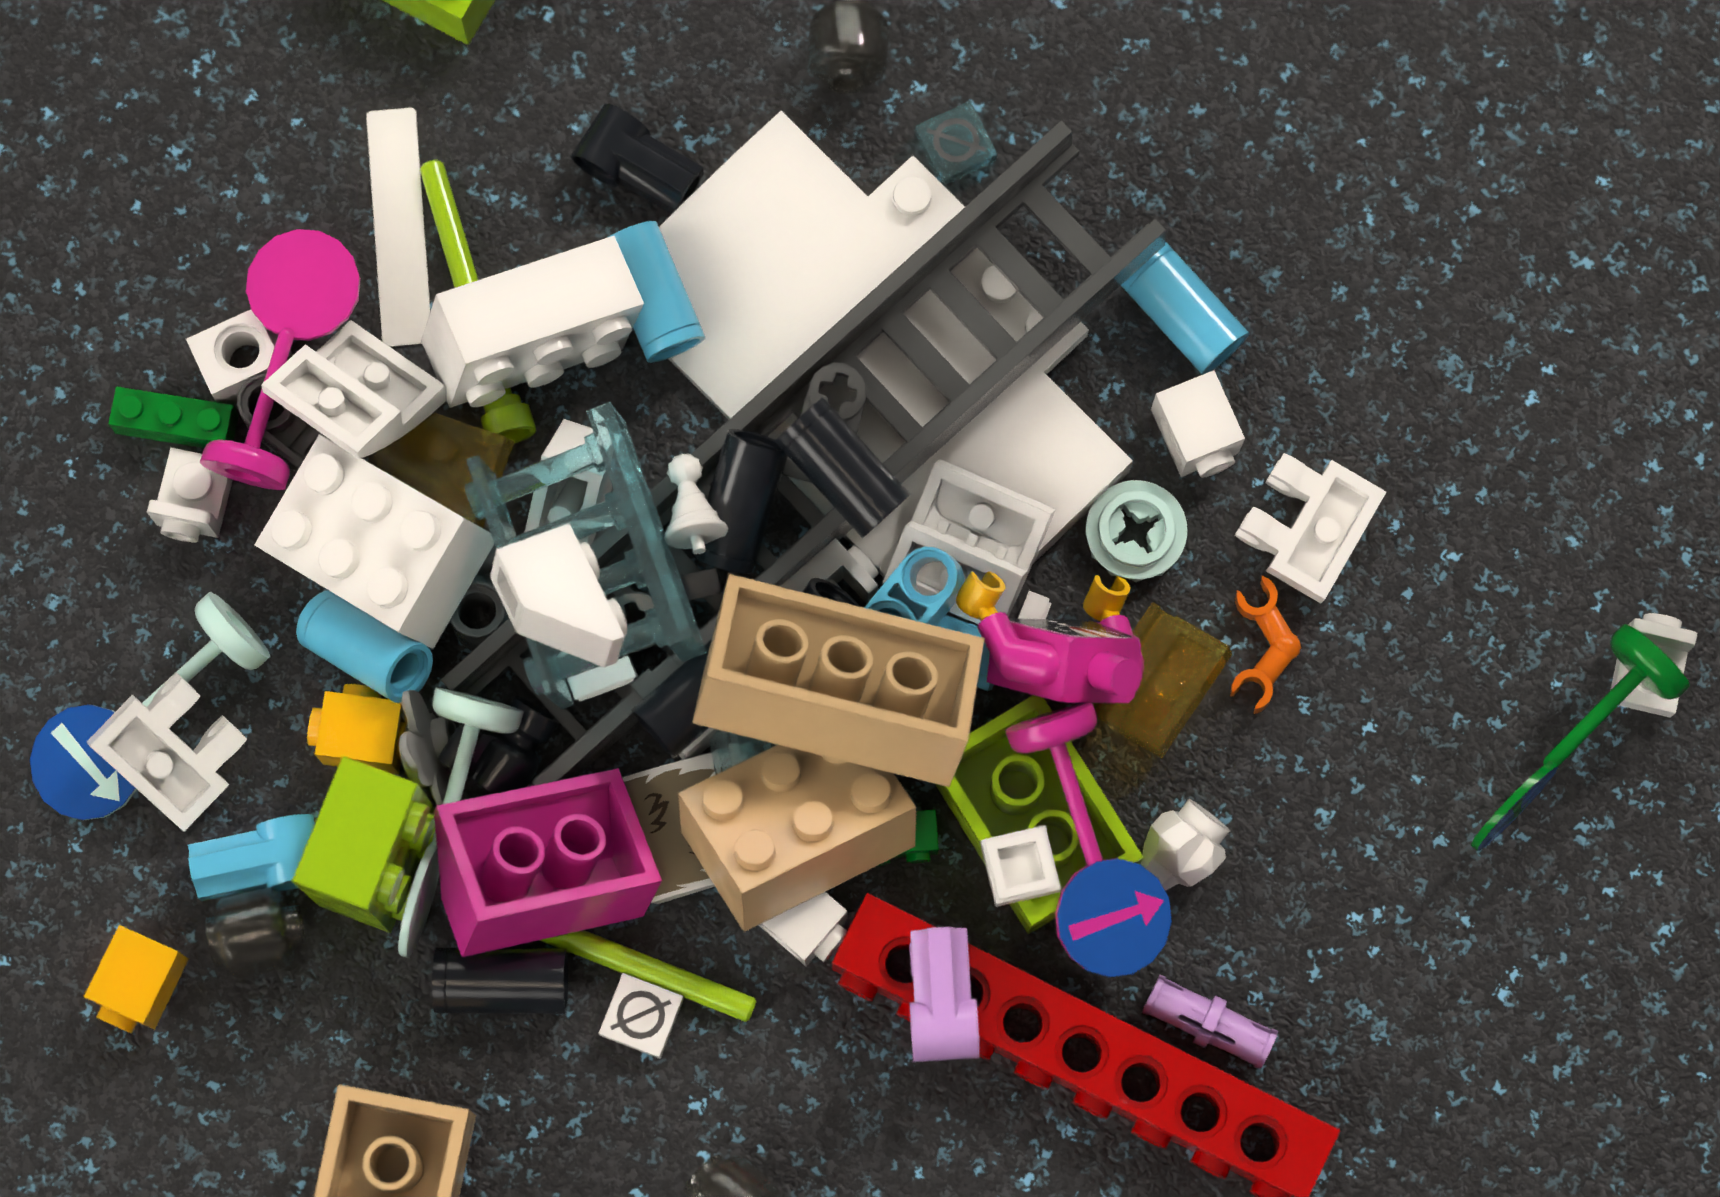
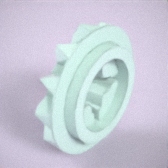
[1085,480,1187,582]

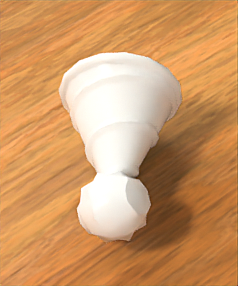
[664,454,728,554]

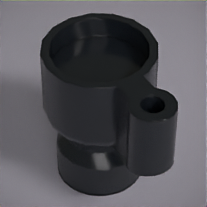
[438,696,559,794]

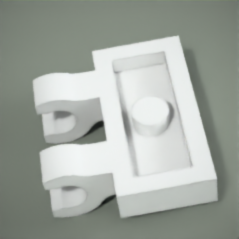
[1234,453,1386,604]
[87,672,247,832]

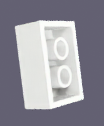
[421,236,644,408]
[255,434,498,649]

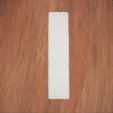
[366,108,430,347]

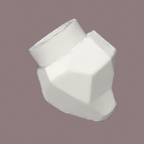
[1141,799,1230,890]

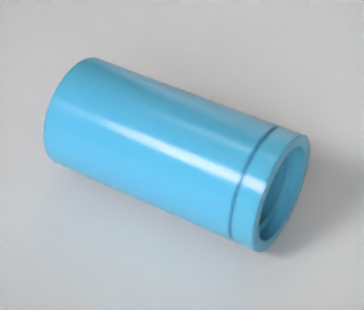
[607,221,706,363]
[1121,242,1249,375]
[296,590,433,703]

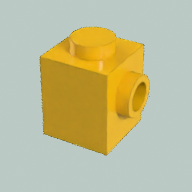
[307,684,407,775]
[84,925,189,1034]

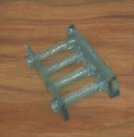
[465,402,707,710]

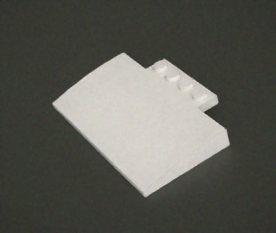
[659,111,1133,623]

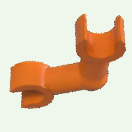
[1230,576,1301,714]

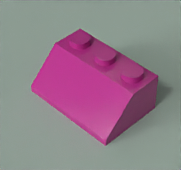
[434,768,662,957]

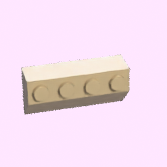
[692,574,984,787]

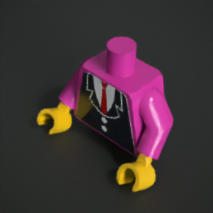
[956,572,1144,703]

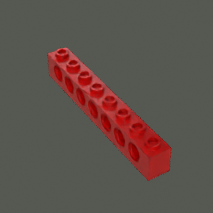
[832,893,1340,1197]

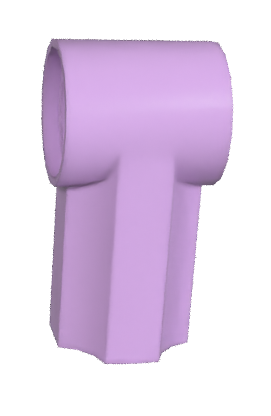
[910,927,980,1062]

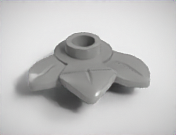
[399,689,456,806]

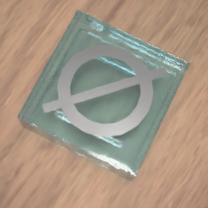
[914,101,998,185]

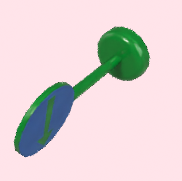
[1471,624,1690,851]

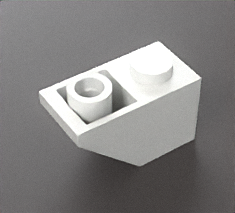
[490,524,627,668]

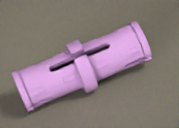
[1142,974,1278,1069]

